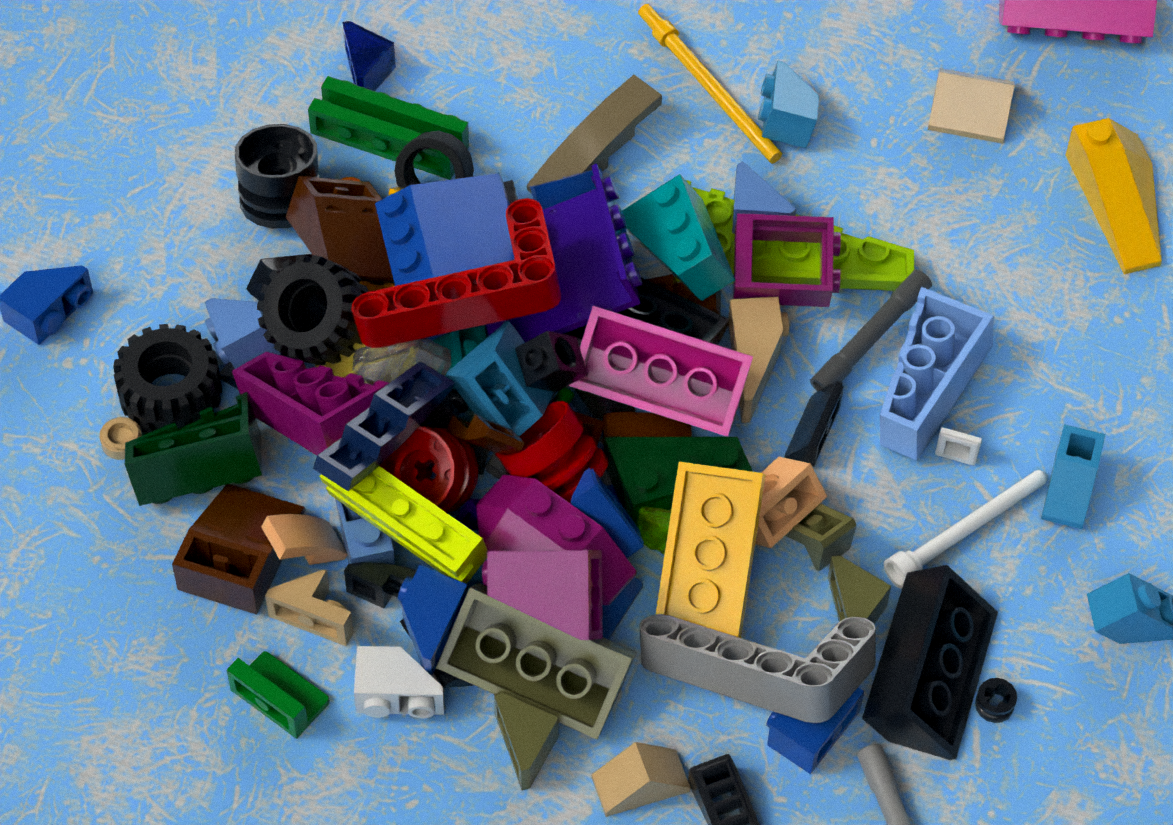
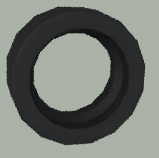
[394,131,474,188]

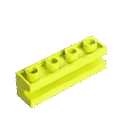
[319,466,488,584]

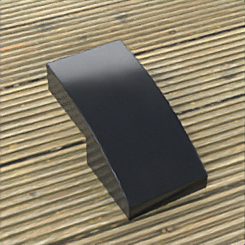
[344,563,416,608]

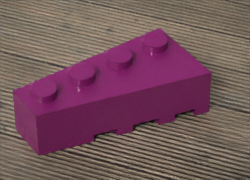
[232,352,389,455]

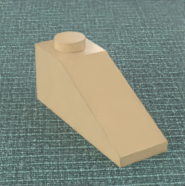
[728,297,789,423]

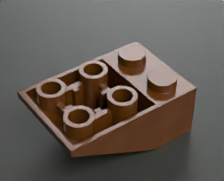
[286,176,394,285]
[172,484,306,614]

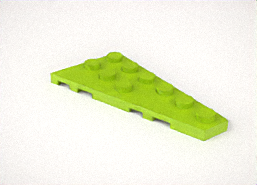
[675,180,915,291]

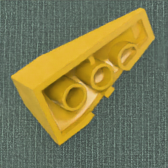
[1065,118,1162,274]

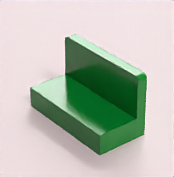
[226,651,329,739]

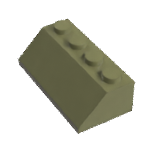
[436,583,637,739]

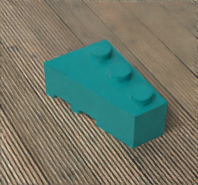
[622,174,735,301]

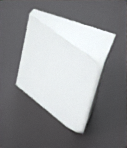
[935,427,982,465]

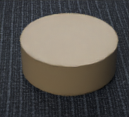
[99,417,142,460]

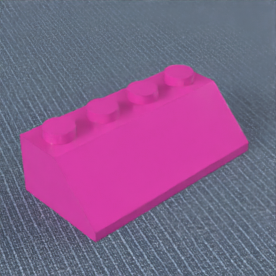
[999,0,1157,43]
[568,306,753,437]

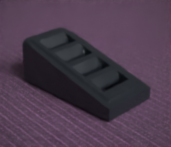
[688,754,760,825]

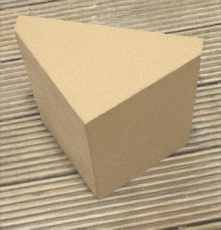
[927,68,1015,144]

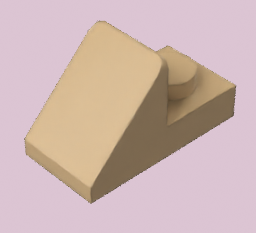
[265,570,354,646]

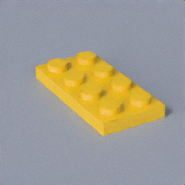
[655,462,766,638]

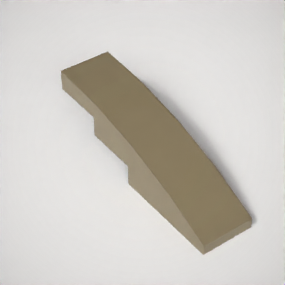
[527,74,662,193]

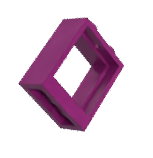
[733,213,841,307]

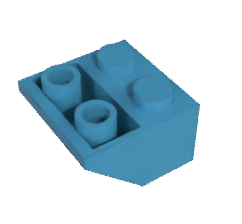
[445,321,554,436]

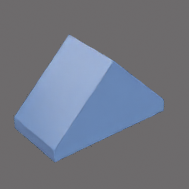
[732,161,797,233]

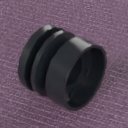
[235,124,320,229]

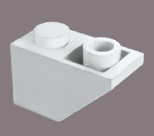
[354,646,445,719]

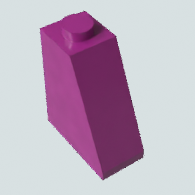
[482,550,603,640]

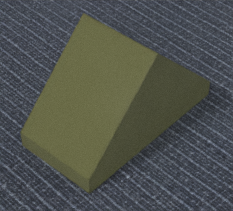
[828,555,891,624]
[494,692,559,790]

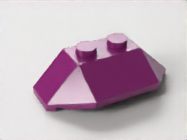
[476,475,637,605]

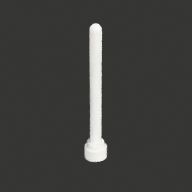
[884,470,1047,589]

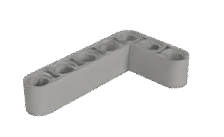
[639,614,876,723]

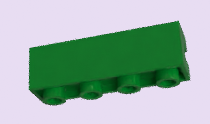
[308,76,469,180]

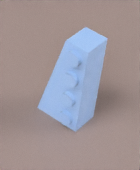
[880,287,994,461]

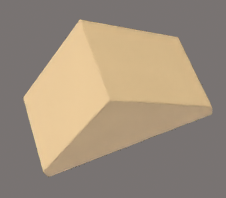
[592,742,691,817]

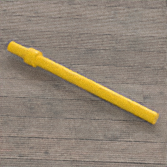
[638,4,782,164]

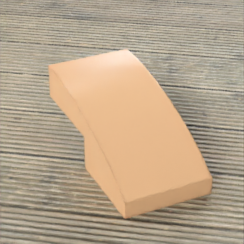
[261,514,347,565]

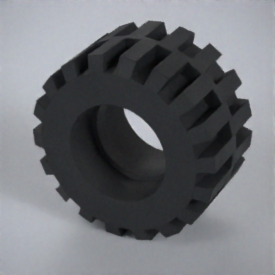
[257,255,369,365]
[113,324,222,433]

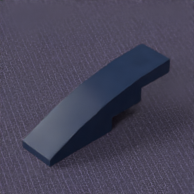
[313,361,455,491]

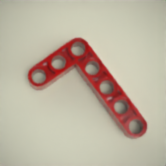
[351,198,561,348]

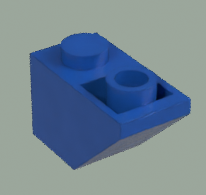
[0,265,93,345]

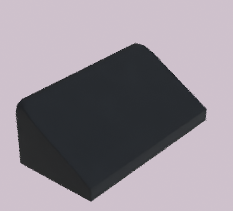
[784,381,844,467]

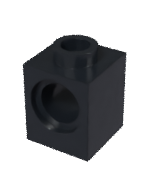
[515,331,588,392]

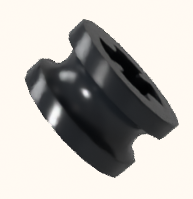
[975,678,1017,723]

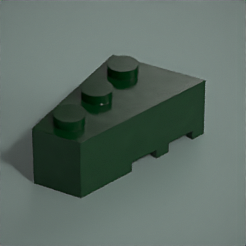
[124,392,262,506]
[604,437,752,529]

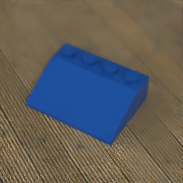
[375,173,515,344]

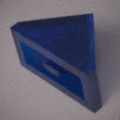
[342,21,396,91]

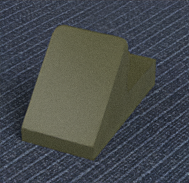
[785,504,857,571]

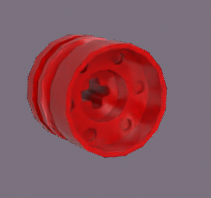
[495,401,608,503]
[379,426,479,513]

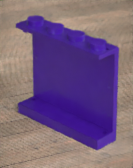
[486,163,642,342]

